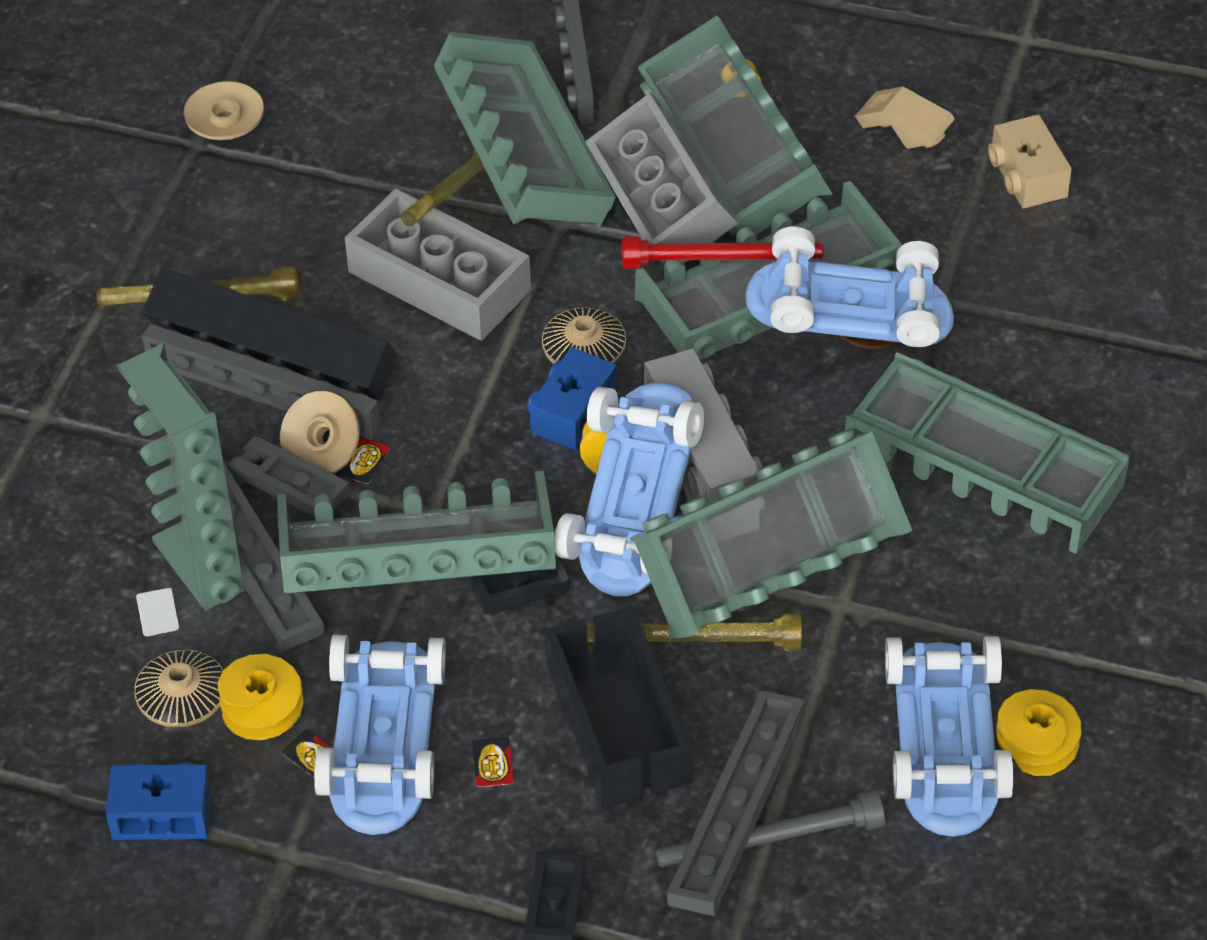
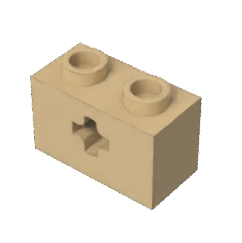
[988,115,1072,208]

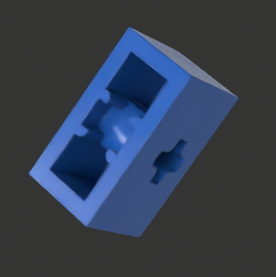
[527,347,617,451]
[106,762,212,840]

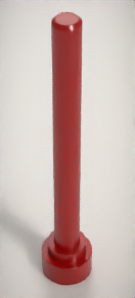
[621,235,824,269]

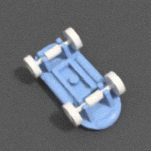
[745,227,954,347]
[554,382,704,597]
[315,635,446,835]
[885,637,1013,837]

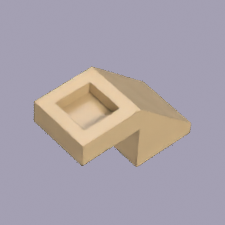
[855,86,955,149]

